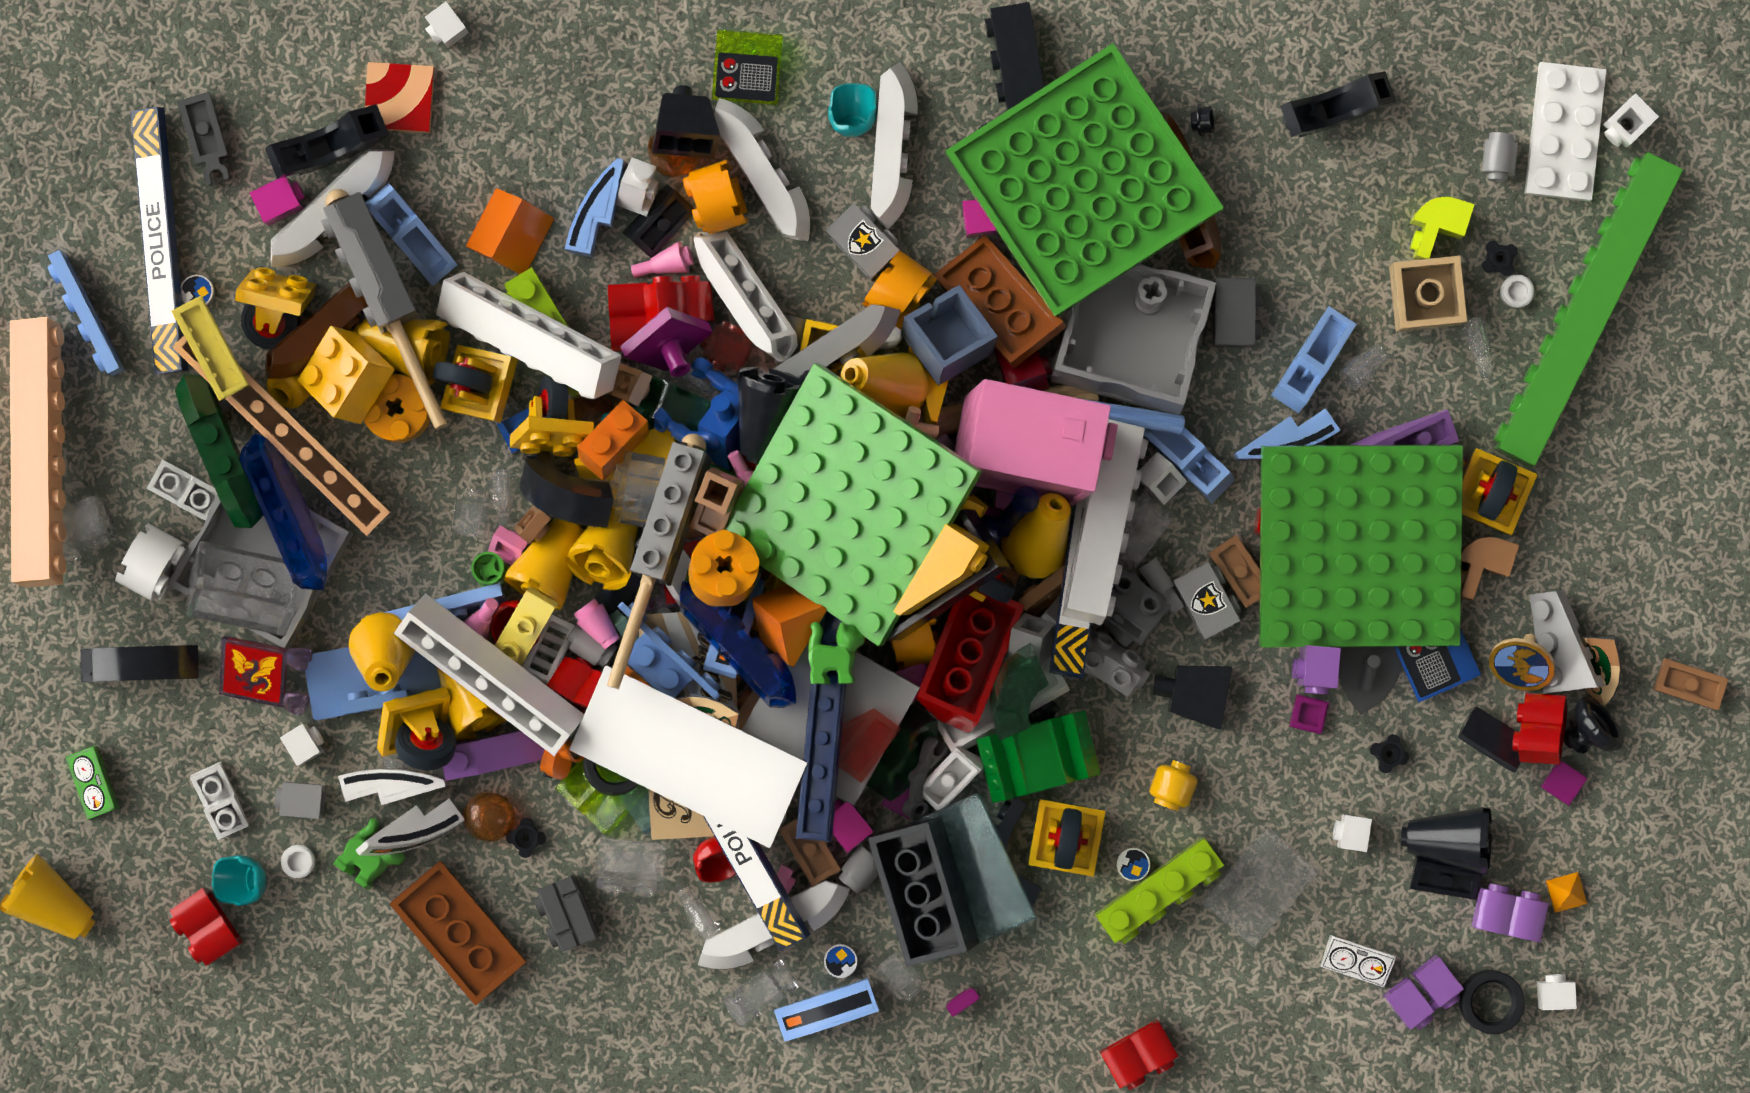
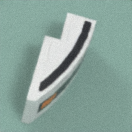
[338,768,449,805]
[356,799,465,856]

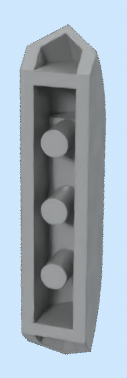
[767,304,900,377]

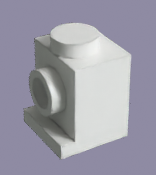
[1603,93,1659,148]
[616,157,659,217]

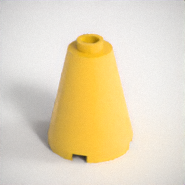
[354,318,450,385]
[841,352,929,419]
[1001,493,1071,578]
[567,496,640,590]
[504,517,584,610]
[349,612,415,692]
[437,667,507,741]
[0,854,96,940]

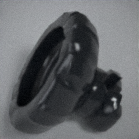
[1564,696,1624,754]

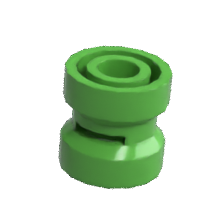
[471,551,508,587]

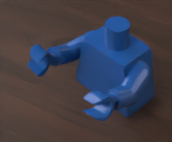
[654,357,740,471]

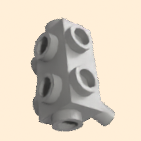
[1067,628,1150,697]

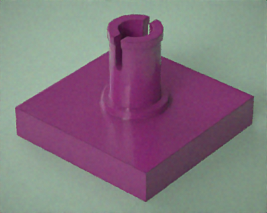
[620,307,713,378]

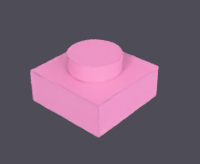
[488,525,528,565]
[777,864,796,894]

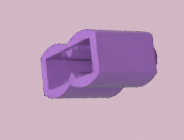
[1471,883,1549,942]

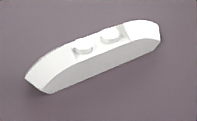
[871,62,918,229]
[714,98,810,241]
[271,149,395,267]
[694,231,798,362]
[698,880,850,969]

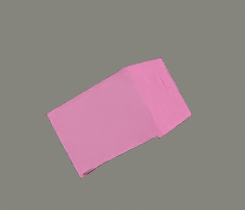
[954,379,1118,506]

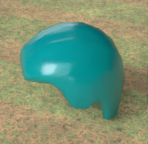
[828,83,878,138]
[212,855,267,906]

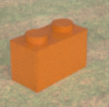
[577,400,649,481]

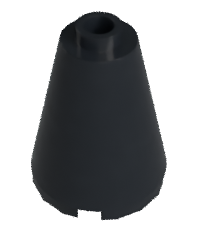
[738,367,802,464]
[1401,807,1492,874]

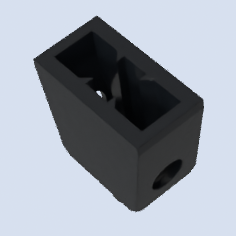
[651,85,720,159]
[1151,665,1232,730]

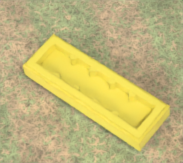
[171,295,250,401]
[494,586,558,666]

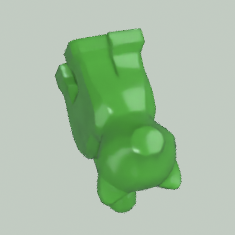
[808,622,865,684]
[333,818,406,890]

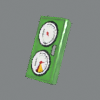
[66,746,120,820]

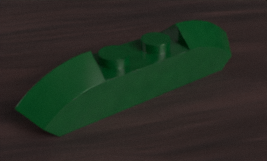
[175,374,265,528]

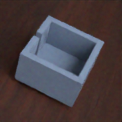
[901,285,998,386]

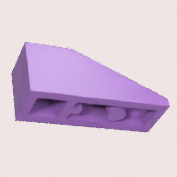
[1351,410,1459,445]
[443,730,544,781]

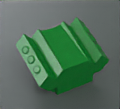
[976,710,1101,803]

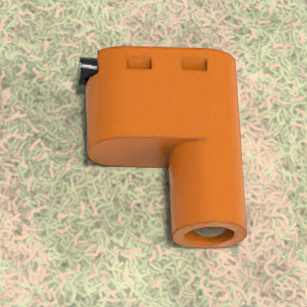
[540,739,585,780]

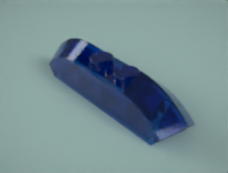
[239,433,327,590]
[680,581,796,708]

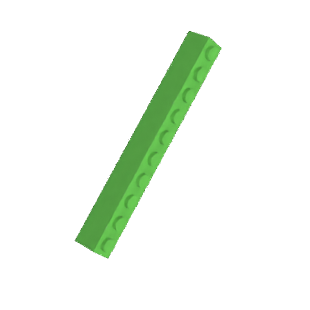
[1493,152,1683,468]

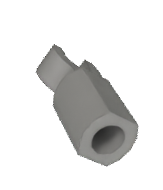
[1138,558,1184,615]

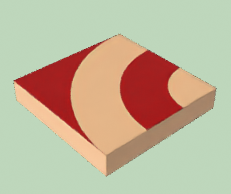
[365,62,435,133]

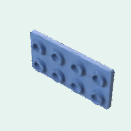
[617,602,722,701]
[303,647,441,720]

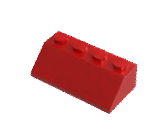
[916,595,1025,733]

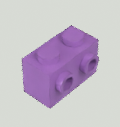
[1292,645,1341,694]

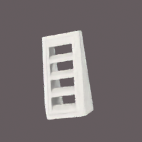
[522,615,575,685]

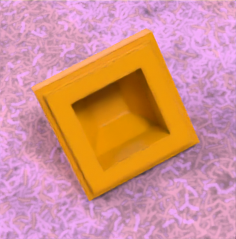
[1546,872,1587,913]

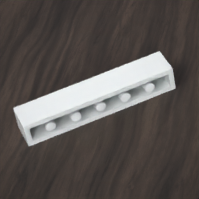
[436,272,621,399]
[1062,419,1148,625]
[394,594,584,756]

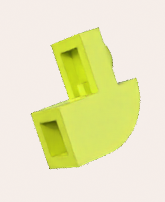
[1410,197,1475,260]

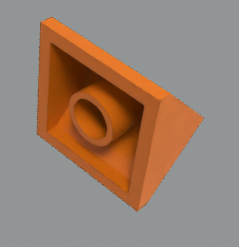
[466,188,555,274]
[752,585,827,667]

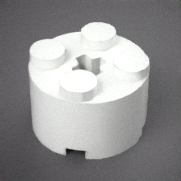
[115,523,186,601]

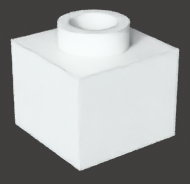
[425,1,469,48]
[1139,452,1187,505]
[280,724,325,766]
[1333,814,1372,852]
[1537,974,1577,1010]

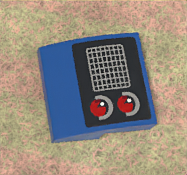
[1394,627,1481,702]

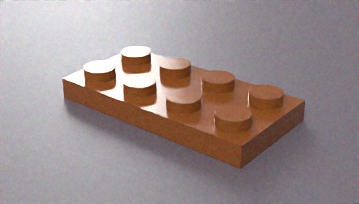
[934,235,1066,369]
[389,860,527,1006]

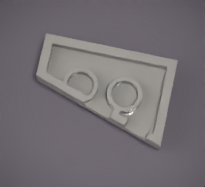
[1529,590,1605,694]

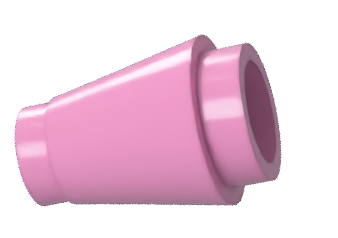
[574,598,621,649]

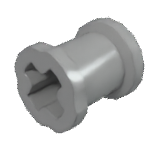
[1134,276,1167,315]

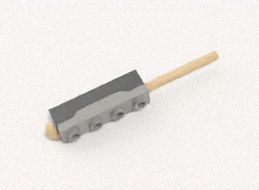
[321,189,447,430]
[607,433,713,690]

